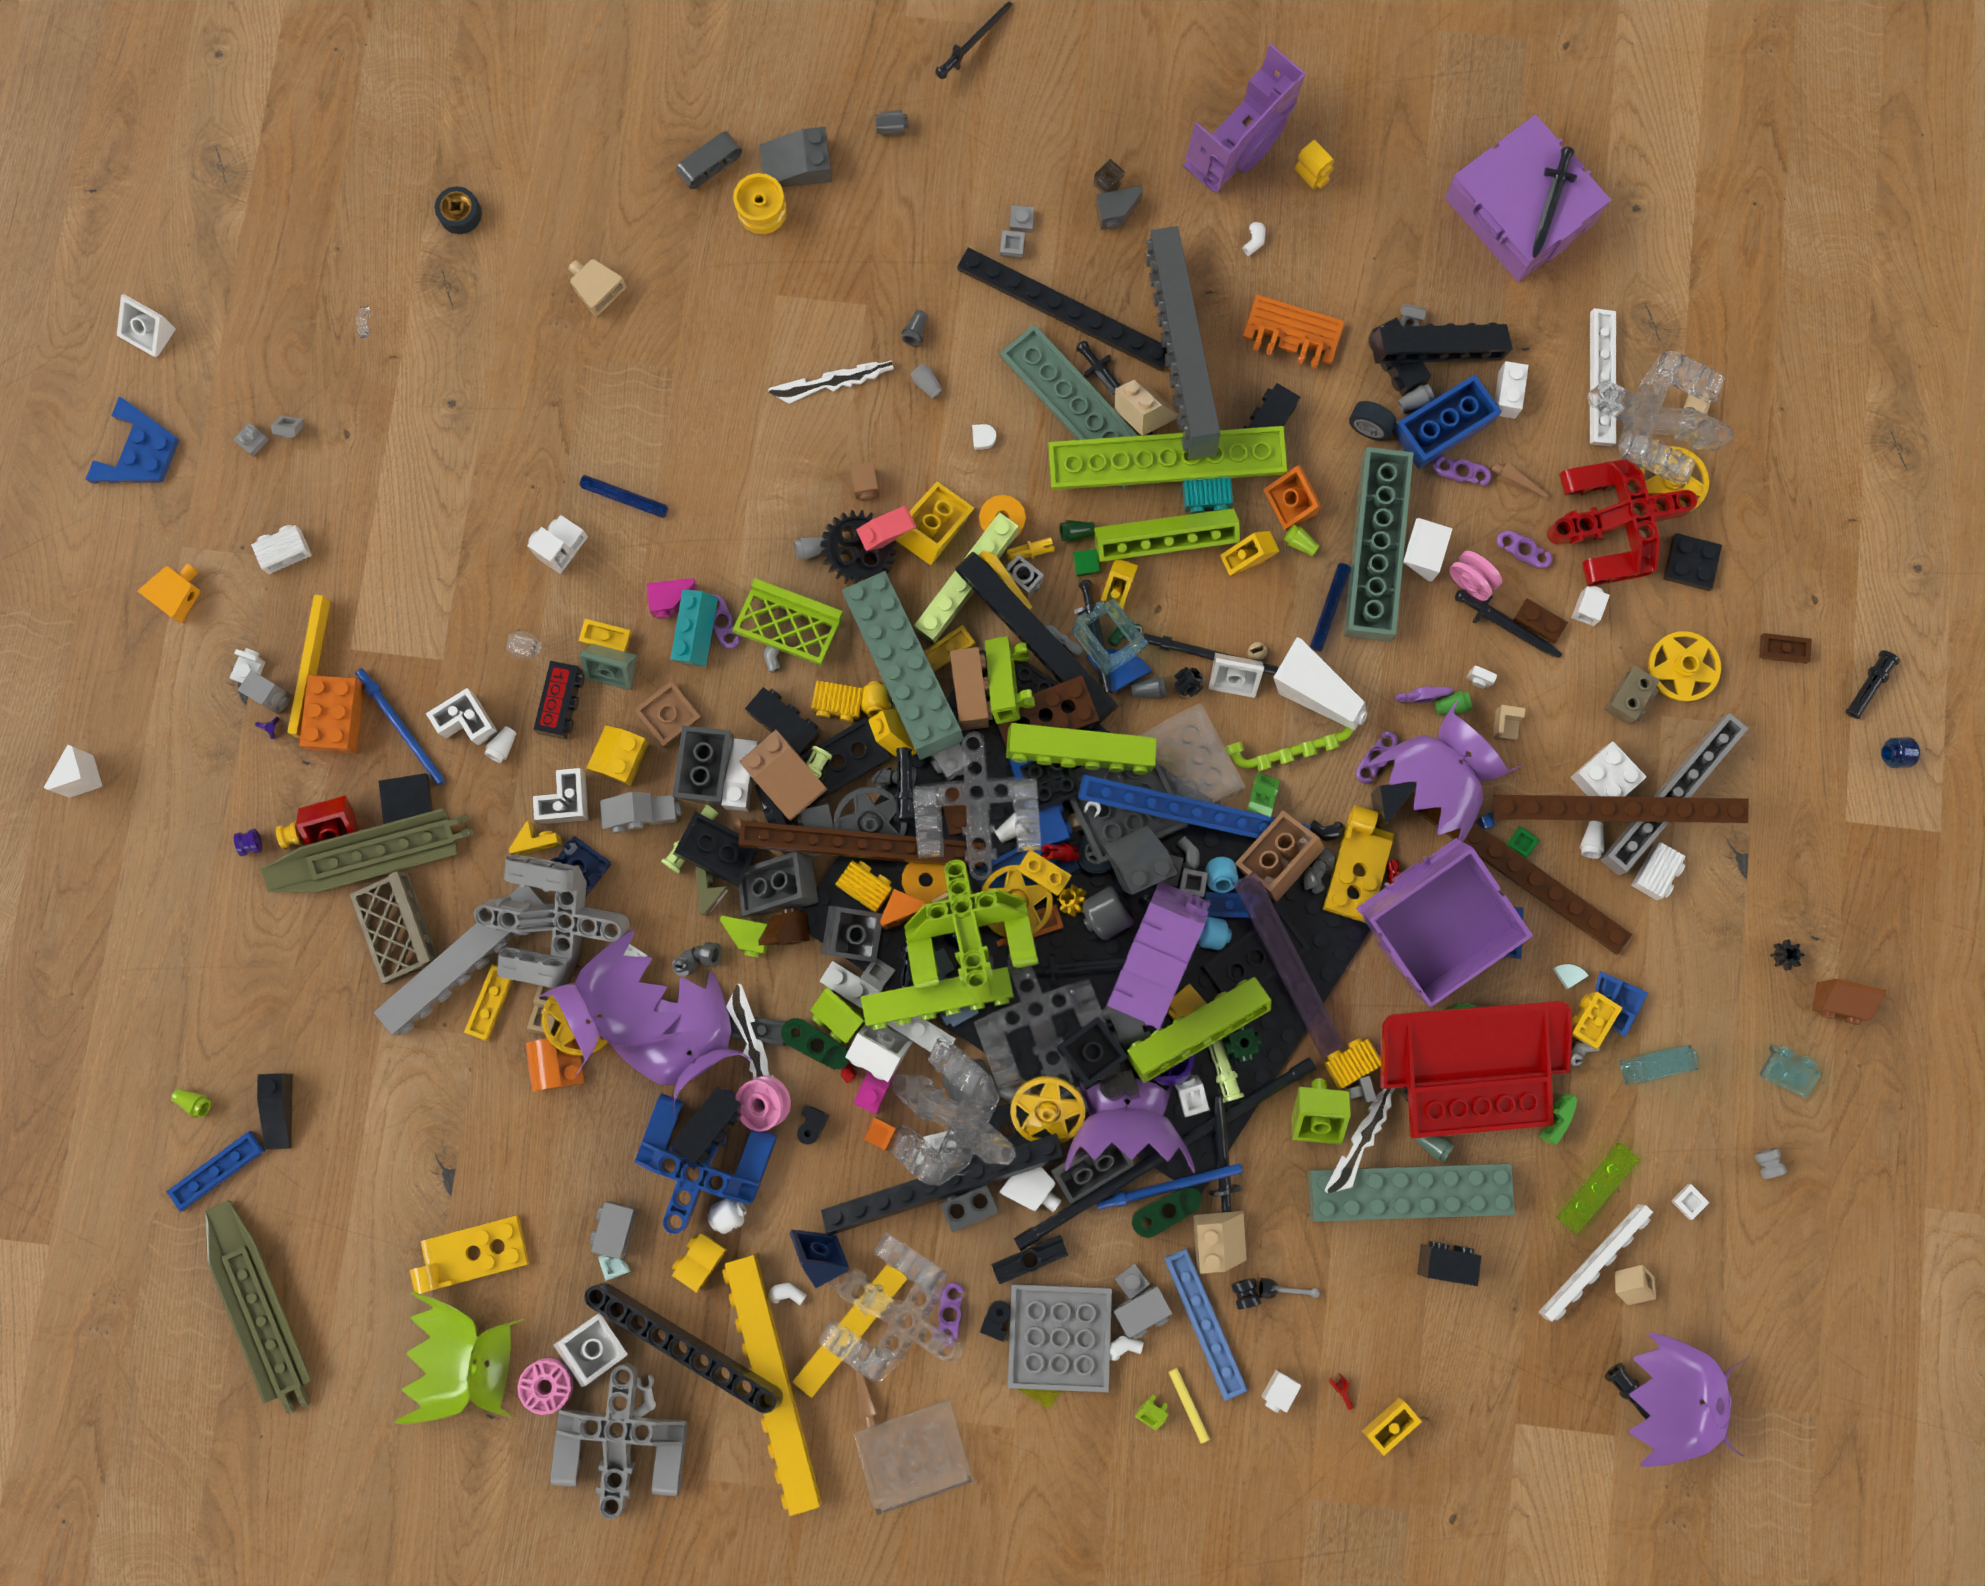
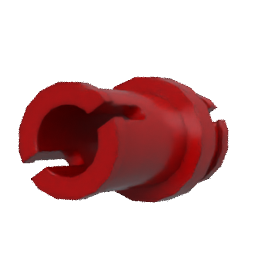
[1042,843,1080,862]

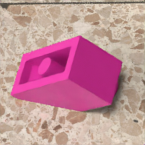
[647,578,698,619]
[853,1070,897,1114]

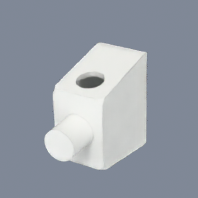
[999,1167,1062,1212]

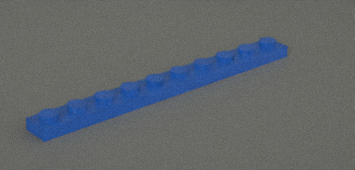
[1078,774,1311,838]

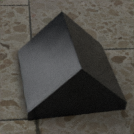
[1371,782,1417,829]

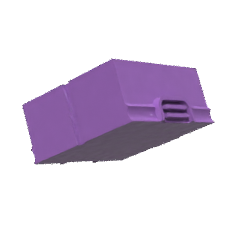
[1444,114,1611,282]
[1356,838,1533,1008]
[1107,882,1210,1031]

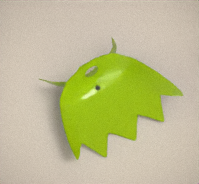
[395,1293,525,1424]

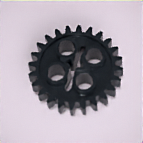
[820,510,897,585]

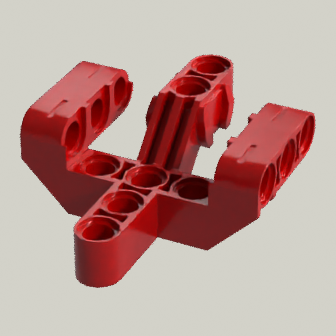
[1547,458,1698,586]

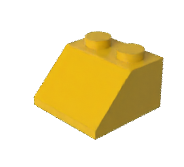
[586,725,650,787]

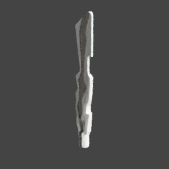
[768,360,894,404]
[726,984,774,1079]
[1325,1088,1395,1193]

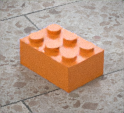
[299,675,364,754]

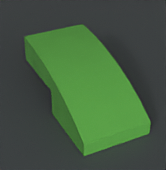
[1247,772,1280,817]
[1539,1093,1577,1145]

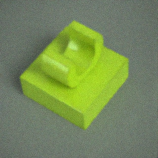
[1134,1395,1168,1431]

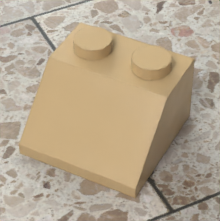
[1115,379,1179,436]
[1193,1211,1247,1274]

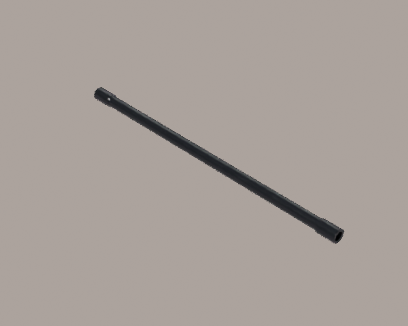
[1013,1057,1317,1251]

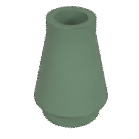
[1415,1136,1454,1162]

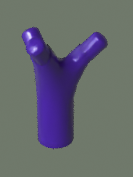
[255,717,280,739]

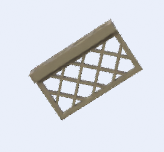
[350,871,438,984]

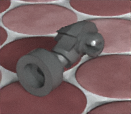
[871,767,916,790]
[1304,847,1336,894]
[672,942,722,977]

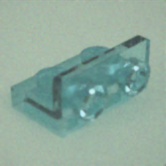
[1759,1044,1822,1098]

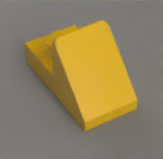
[509,820,562,855]

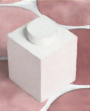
[1571,586,1610,626]
[1261,1370,1301,1413]

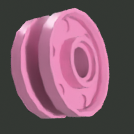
[1449,551,1502,601]
[735,1075,791,1132]
[517,1357,575,1415]

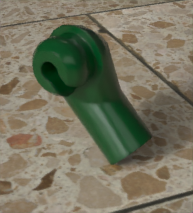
[1108,622,1143,647]

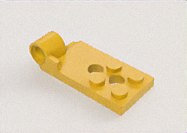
[1323,804,1394,923]
[409,1215,529,1294]

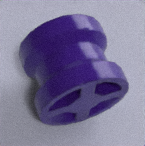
[233,829,262,857]

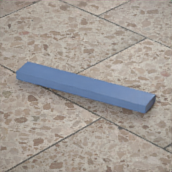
[1164,1248,1248,1401]

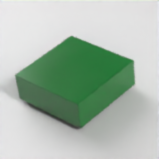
[1073,549,1100,577]
[1506,826,1540,859]

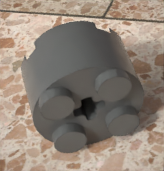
[1101,1005,1151,1052]

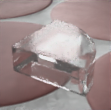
[355,306,371,338]

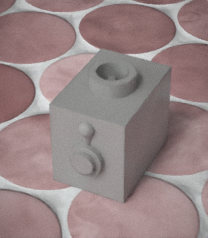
[1006,554,1044,600]
[931,743,972,781]

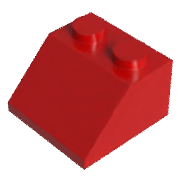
[296,795,358,845]

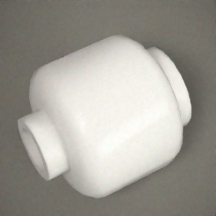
[707,1198,746,1234]

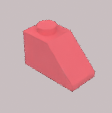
[856,506,916,551]

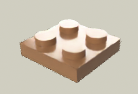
[634,680,702,748]

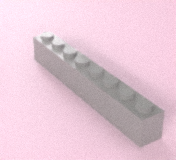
[1600,713,1748,876]
[373,886,547,1036]

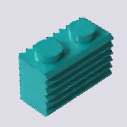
[1182,478,1233,514]

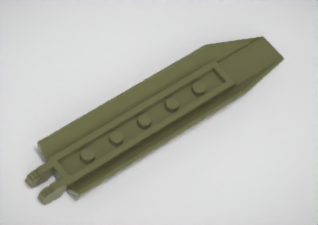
[260,808,474,893]
[206,1200,312,1415]

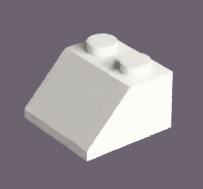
[845,1024,913,1082]
[553,1313,628,1387]

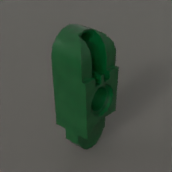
[781,1018,850,1070]
[1131,1187,1202,1238]

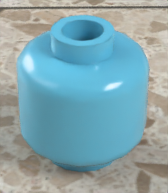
[1205,857,1238,893]
[1197,916,1232,950]

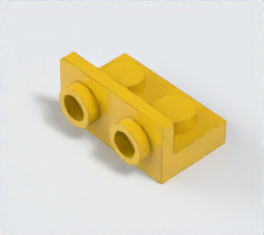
[1018,849,1072,896]
[1572,992,1622,1050]

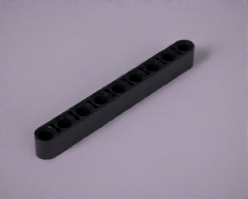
[955,552,1118,723]
[584,1283,783,1414]

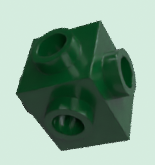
[1224,1025,1261,1062]

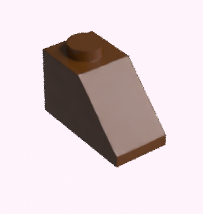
[758,908,810,946]

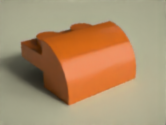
[525,1038,584,1092]

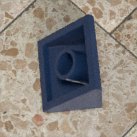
[790,1229,849,1288]

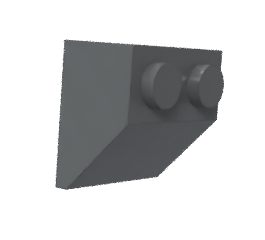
[821,906,883,963]

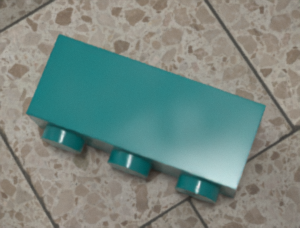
[670,590,718,667]

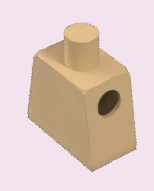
[568,259,627,317]

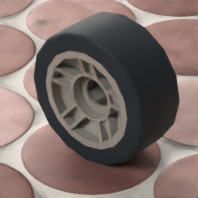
[1349,401,1397,441]

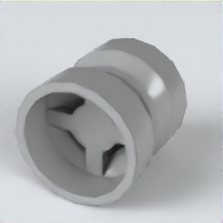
[1754,1148,1787,1179]

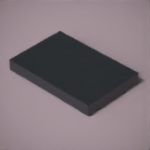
[673,811,758,887]

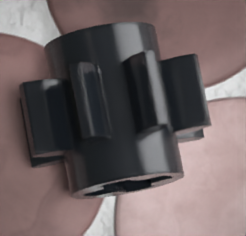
[1174,667,1204,697]
[1770,939,1805,971]

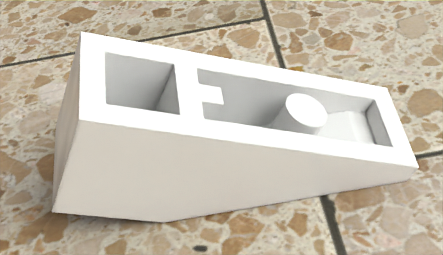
[721,739,758,812]

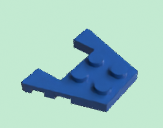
[85,397,179,483]

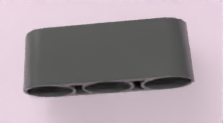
[676,131,742,189]

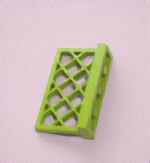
[733,578,843,666]

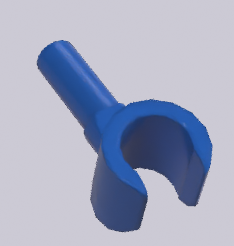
[1478,812,1495,829]

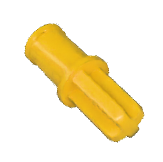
[1006,537,1054,562]

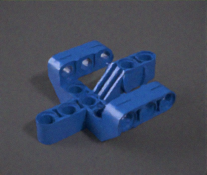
[634,1090,777,1234]

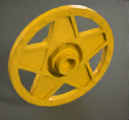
[1639,446,1709,512]
[1648,631,1721,702]
[981,865,1053,937]
[541,983,608,1056]
[1011,1076,1085,1144]

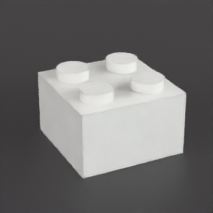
[1570,741,1646,797]

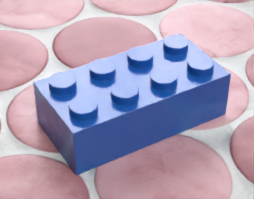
[1392,374,1502,470]

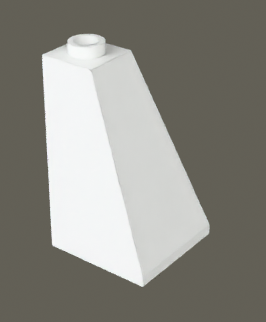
[1273,637,1368,730]

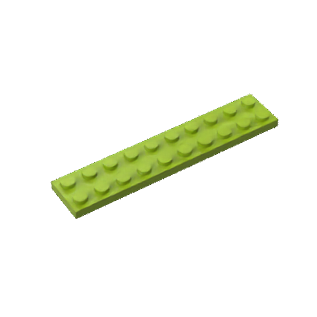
[1048,426,1287,490]

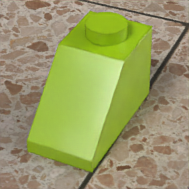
[720,915,768,958]

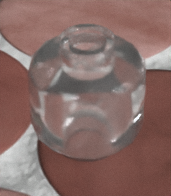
[506,629,542,662]

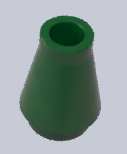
[1059,520,1095,543]

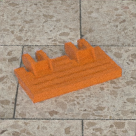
[1243,294,1345,369]

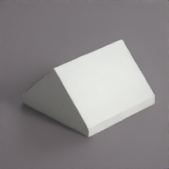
[117,294,176,357]
[1403,518,1453,581]
[1208,653,1264,698]
[44,745,103,798]

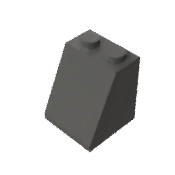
[1103,826,1178,895]

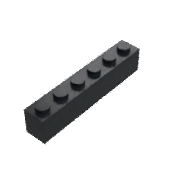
[1370,322,1513,364]

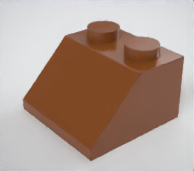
[1812,979,1886,1025]

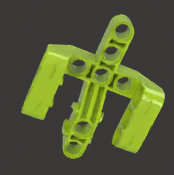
[904,860,1039,1003]

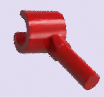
[841,1062,857,1083]
[1329,1373,1354,1410]

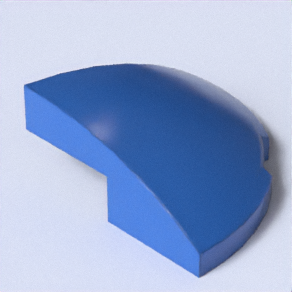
[1087,649,1152,694]
[1596,971,1648,1037]

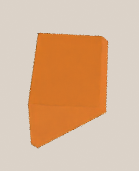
[1263,465,1321,530]
[880,889,926,930]

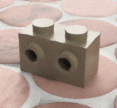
[1604,666,1660,725]

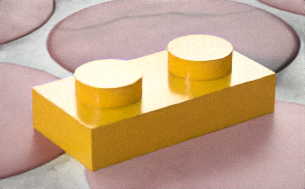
[578,619,632,652]

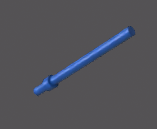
[355,668,446,786]
[1097,1163,1243,1210]

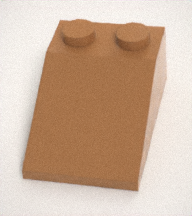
[739,730,827,821]

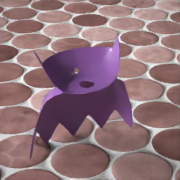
[1368,699,1523,842]
[538,930,685,1076]
[611,971,752,1118]
[1065,1078,1195,1173]
[1629,1332,1750,1467]

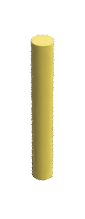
[1168,1368,1210,1443]

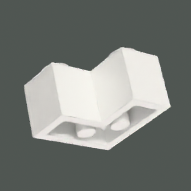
[527,515,588,574]
[426,688,499,746]
[533,768,589,824]

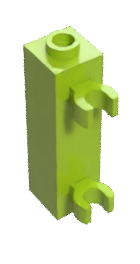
[985,636,1035,724]

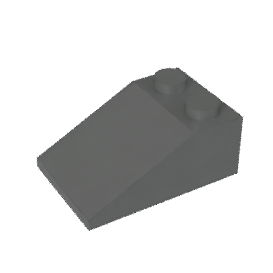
[760,127,832,187]
[738,852,818,917]

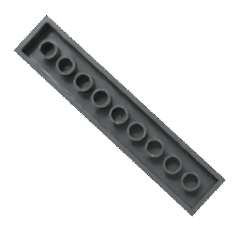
[1145,226,1220,459]

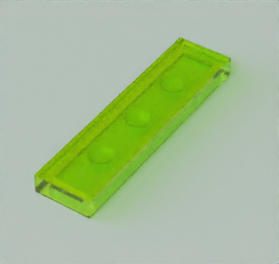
[1556,1142,1640,1234]

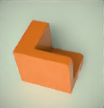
[864,1117,897,1151]

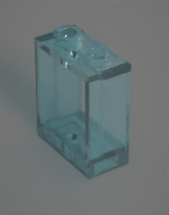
[1071,598,1148,676]
[1618,1045,1699,1085]

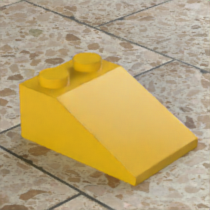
[896,481,975,565]

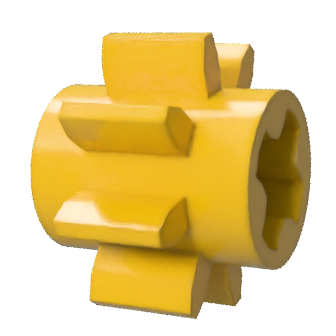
[1057,884,1087,917]

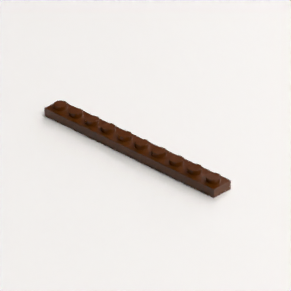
[1493,795,1749,823]
[1416,807,1632,955]
[738,821,985,869]

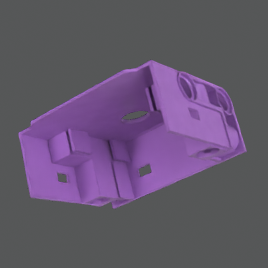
[1183,43,1306,192]

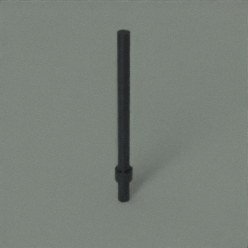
[1142,633,1279,676]

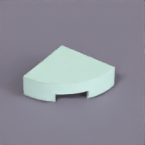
[1553,964,1589,989]
[598,1255,631,1281]

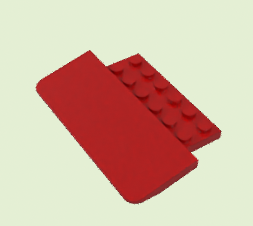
[1380,1001,1572,1138]

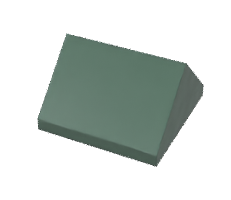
[580,644,638,691]

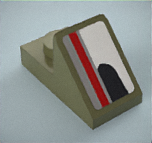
[696,866,729,916]

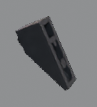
[257,1073,293,1149]

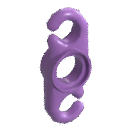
[1433,456,1491,486]
[1497,531,1552,569]
[712,594,741,649]
[1394,686,1454,703]
[1356,731,1398,784]
[936,1282,964,1347]

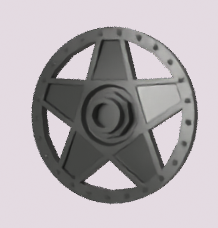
[834,787,907,836]

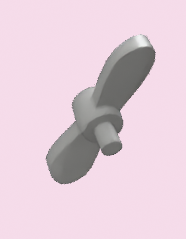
[1045,625,1082,656]

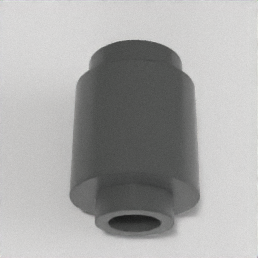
[875,110,908,136]

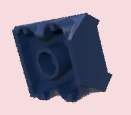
[550,836,612,900]

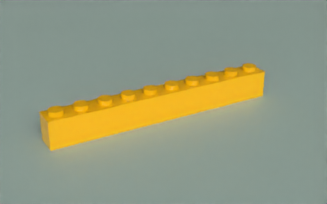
[722,1254,822,1516]

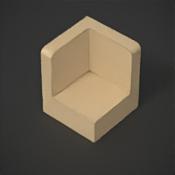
[1493,705,1525,740]
[1615,1265,1656,1305]

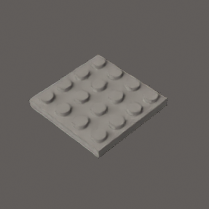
[1008,1284,1112,1392]

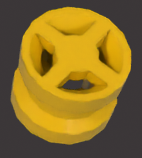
[276,822,304,849]

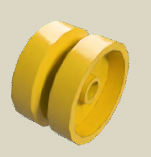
[733,173,787,235]

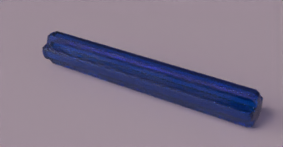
[579,475,668,518]
[1310,563,1351,652]

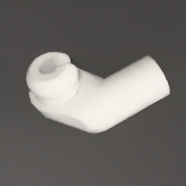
[1242,222,1266,256]
[768,1282,807,1305]
[1110,1336,1144,1361]

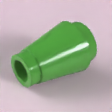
[1435,690,1472,716]

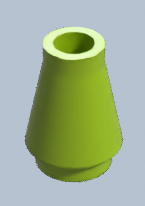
[1283,524,1320,557]
[171,1088,211,1118]

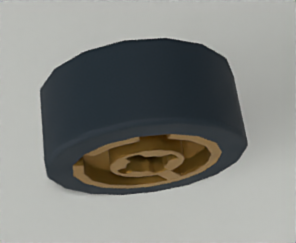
[434,186,482,234]

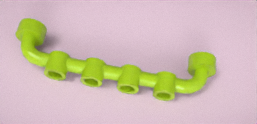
[1223,726,1354,772]

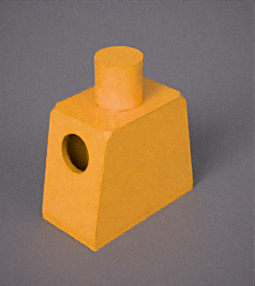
[137,563,200,623]

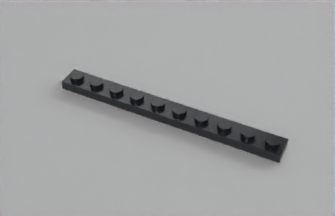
[957,247,1167,371]
[821,1133,1065,1236]

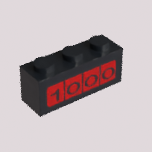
[533,661,585,740]

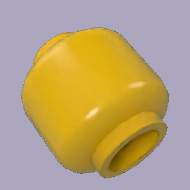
[861,681,892,718]

